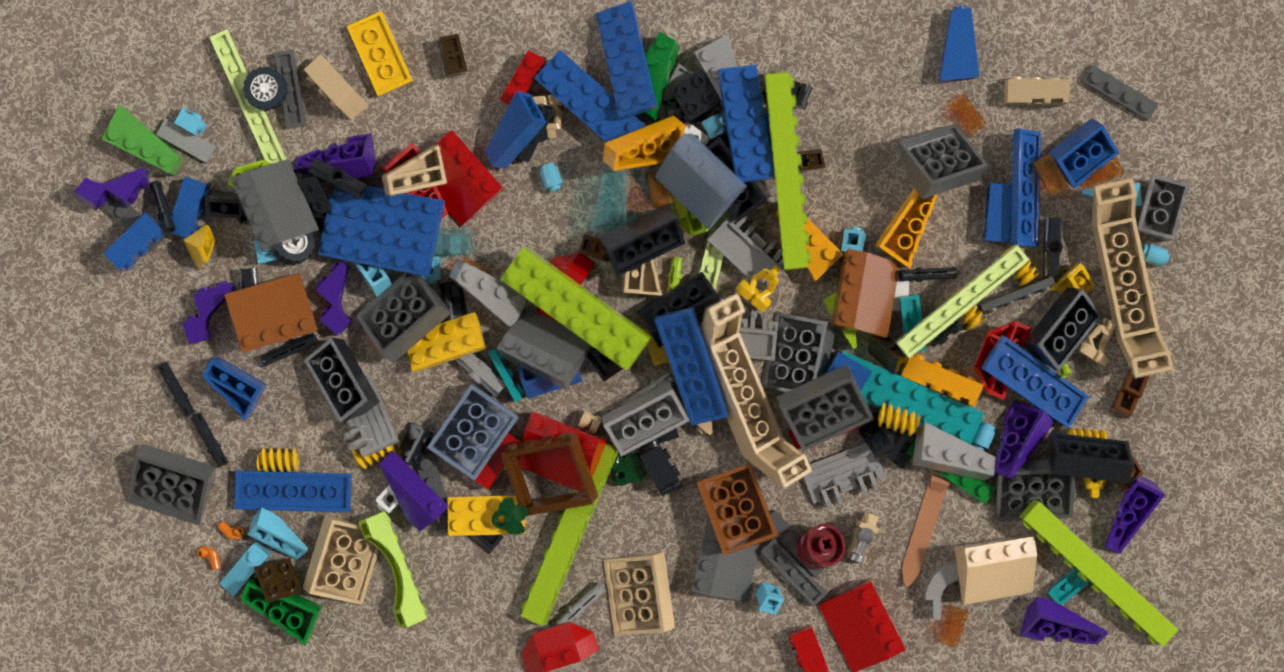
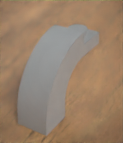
[923,560,959,619]

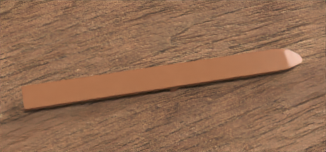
[902,366,981,588]

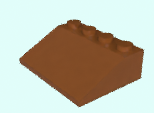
[831,249,900,338]
[224,273,318,353]
[696,463,778,556]

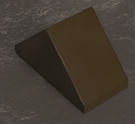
[797,149,826,173]

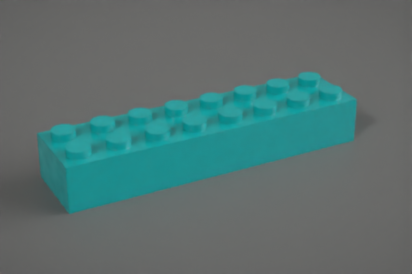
[840,351,985,445]

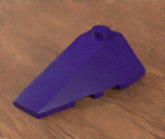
[293,133,376,178]
[994,401,1053,478]
[379,450,449,532]
[1104,476,1166,554]
[1020,596,1107,645]

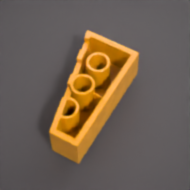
[603,116,685,171]
[874,188,938,268]
[774,211,843,282]
[899,353,984,407]

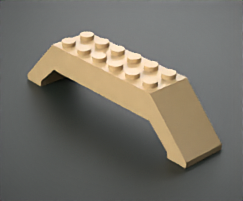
[1092,178,1174,378]
[701,294,812,488]

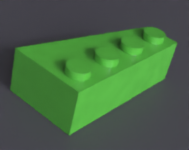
[102,105,184,176]

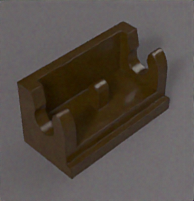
[438,34,468,79]
[867,332,909,375]

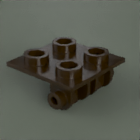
[253,558,303,602]

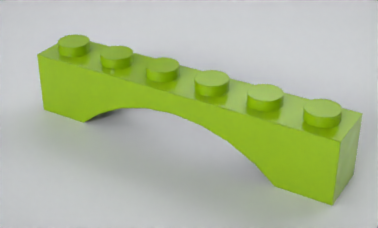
[358,511,427,628]

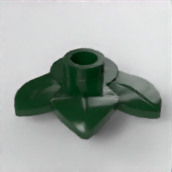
[612,452,646,486]
[492,497,529,535]

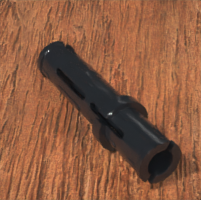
[149,180,176,234]
[899,267,957,282]
[261,332,318,367]
[156,362,196,417]
[190,412,229,468]

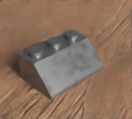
[1137,174,1190,241]

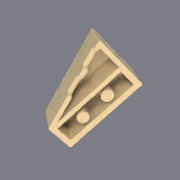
[304,54,368,120]
[1004,76,1070,107]
[382,145,447,195]
[622,259,662,296]

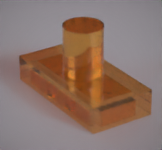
[948,93,987,136]
[1032,153,1068,197]
[1085,157,1124,189]
[646,171,673,208]
[938,605,969,648]

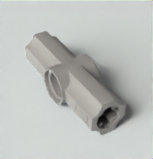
[455,353,506,397]

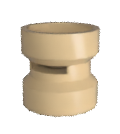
[578,410,602,435]

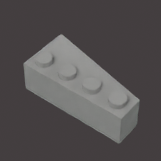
[694,34,737,107]
[449,259,527,328]
[913,422,995,481]

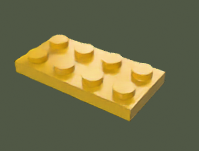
[347,11,414,97]
[407,312,486,373]
[447,496,526,536]

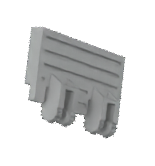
[707,214,784,292]
[700,309,778,361]
[334,374,399,457]
[803,443,885,509]

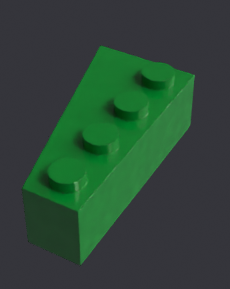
[643,32,680,121]
[240,577,323,646]

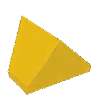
[183,225,216,270]
[1050,263,1095,294]

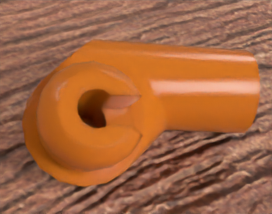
[217,521,245,540]
[197,546,221,570]

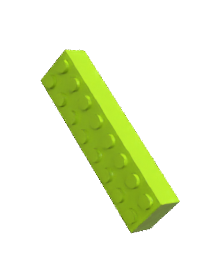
[501,247,652,370]

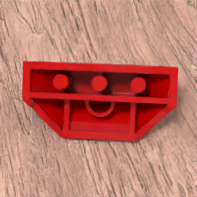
[536,253,595,322]
[974,321,1032,400]
[520,621,599,672]

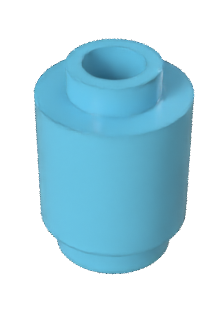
[539,163,563,192]
[1142,243,1170,268]
[972,421,995,451]

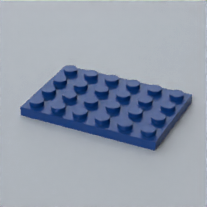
[318,180,445,277]

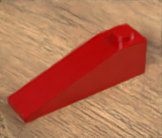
[380,143,448,220]

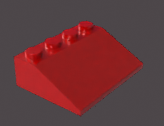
[435,130,504,227]
[518,411,607,492]
[818,579,906,672]

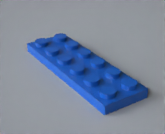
[596,1,658,119]
[534,50,646,142]
[717,65,775,183]
[1010,129,1041,247]
[655,308,729,425]
[981,335,1089,429]
[235,470,352,512]

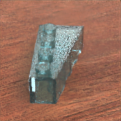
[588,162,627,235]
[434,227,476,255]

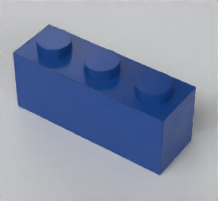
[172,177,212,238]
[983,183,1012,243]

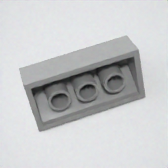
[601,381,690,456]

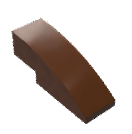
[1109,368,1150,419]

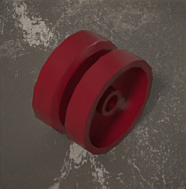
[796,524,846,570]

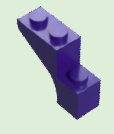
[74,168,149,211]
[316,262,352,335]
[182,280,235,344]

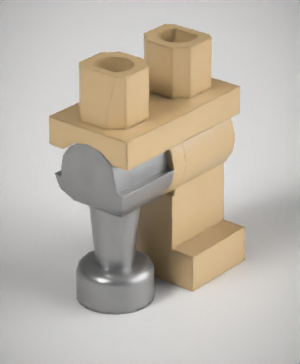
[845,511,879,564]

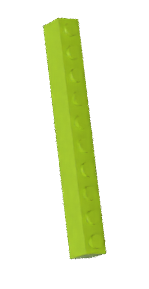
[765,72,811,270]
[521,443,618,626]
[1019,499,1178,647]

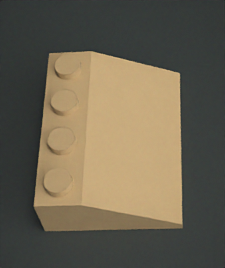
[302,515,379,605]
[955,535,1037,605]
[603,552,675,636]

